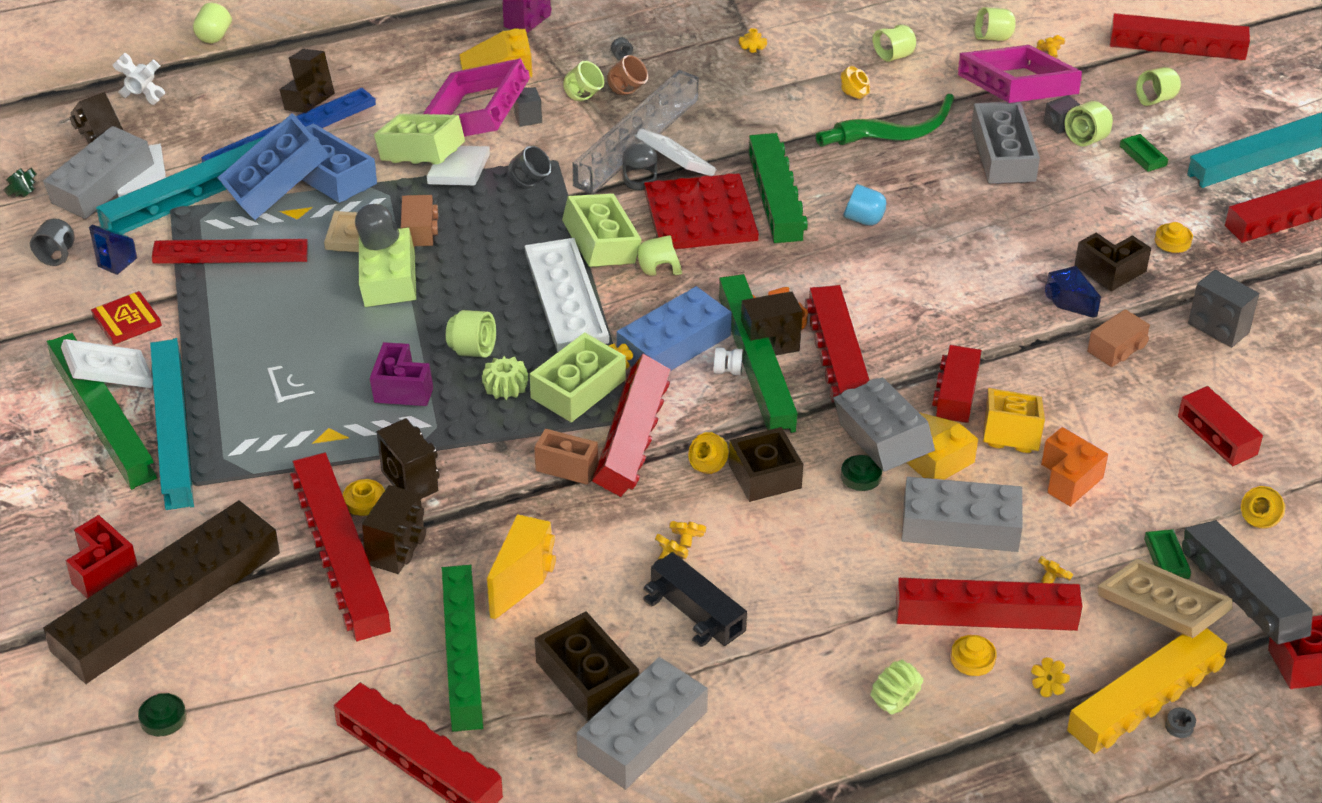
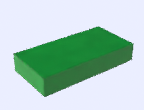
[1119,134,1168,172]
[1144,529,1191,579]

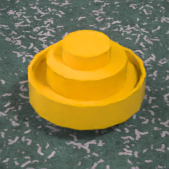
[841,66,870,99]
[1154,222,1193,253]
[688,432,729,474]
[343,479,385,516]
[1241,486,1286,529]
[951,635,997,676]

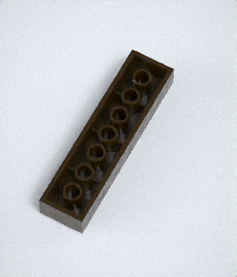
[43,500,280,684]

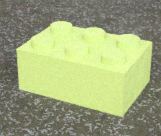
[374,114,465,164]
[562,193,642,267]
[359,227,416,307]
[530,332,626,423]

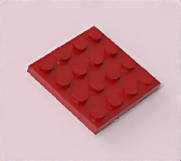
[644,173,759,249]

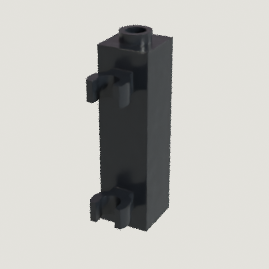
[643,552,747,647]

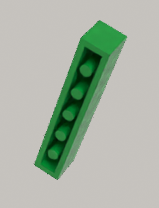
[748,133,808,243]
[441,565,484,732]

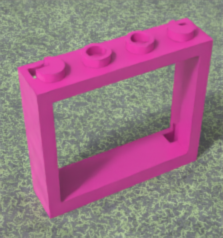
[958,45,1082,103]
[423,58,530,137]

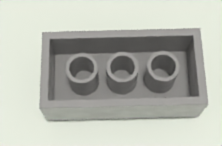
[971,102,1040,184]
[43,126,154,219]
[833,377,935,472]
[902,477,1023,552]
[577,657,708,790]

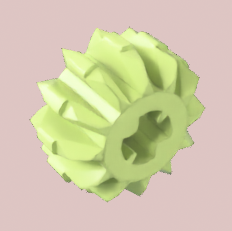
[482,356,528,400]
[870,659,923,715]

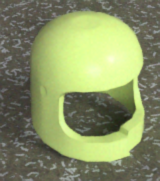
[193,3,232,44]
[974,7,1016,41]
[872,25,916,62]
[563,61,604,101]
[1136,67,1181,106]
[638,235,682,276]

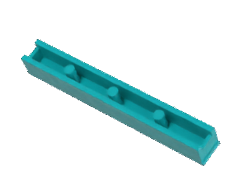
[1187,112,1322,188]
[96,136,265,238]
[150,338,194,510]

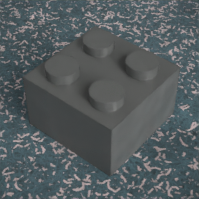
[1188,269,1260,348]

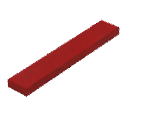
[152,239,308,264]

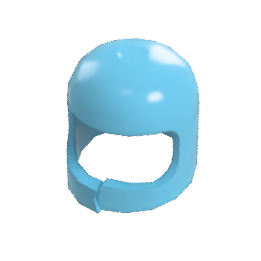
[843,183,887,226]

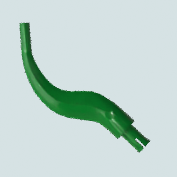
[815,94,954,147]

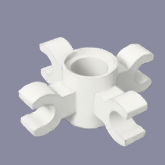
[113,53,165,105]

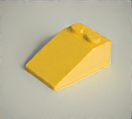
[459,29,532,77]
[983,388,1045,453]
[906,412,978,480]
[487,514,556,619]

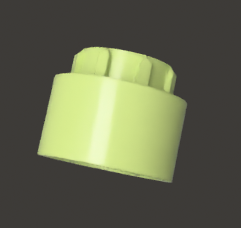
[1065,101,1113,146]
[446,310,496,358]

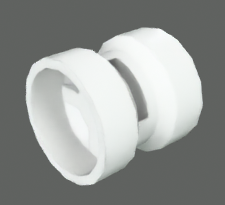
[714,347,743,376]

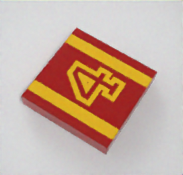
[91,291,162,345]

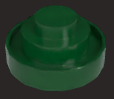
[3,167,37,197]
[841,455,882,491]
[138,693,187,737]

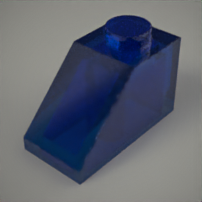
[89,224,137,275]
[1045,266,1101,318]

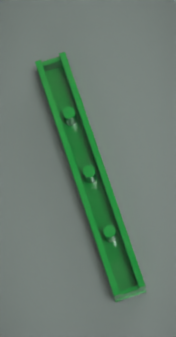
[719,274,798,433]
[46,333,157,490]

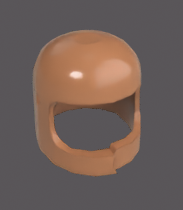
[607,55,648,95]

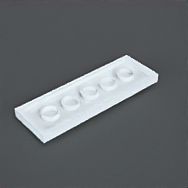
[525,238,609,352]

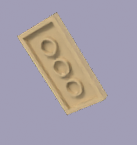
[1098,558,1233,638]

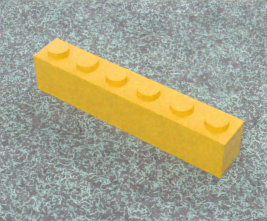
[1067,628,1228,754]

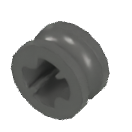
[610,37,633,60]
[1165,707,1196,738]

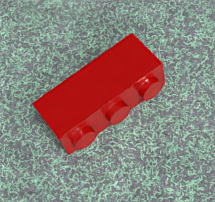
[932,345,982,423]
[1178,386,1263,467]

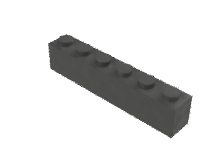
[1182,520,1313,644]

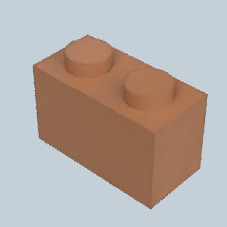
[401,195,438,246]
[1087,309,1150,367]
[534,429,598,485]

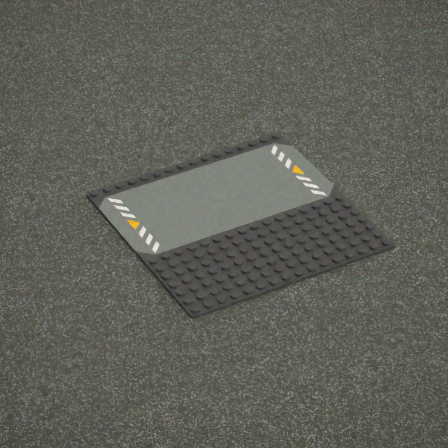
[170,160,625,486]

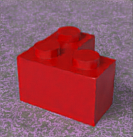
[65,515,138,599]

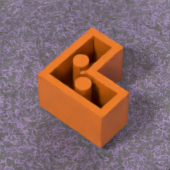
[1041,427,1108,507]

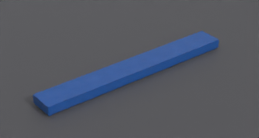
[201,88,376,162]

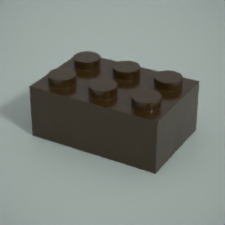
[535,611,639,722]

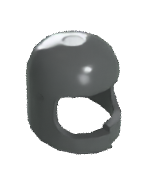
[623,143,657,191]
[508,146,551,189]
[355,204,400,251]
[30,218,75,266]

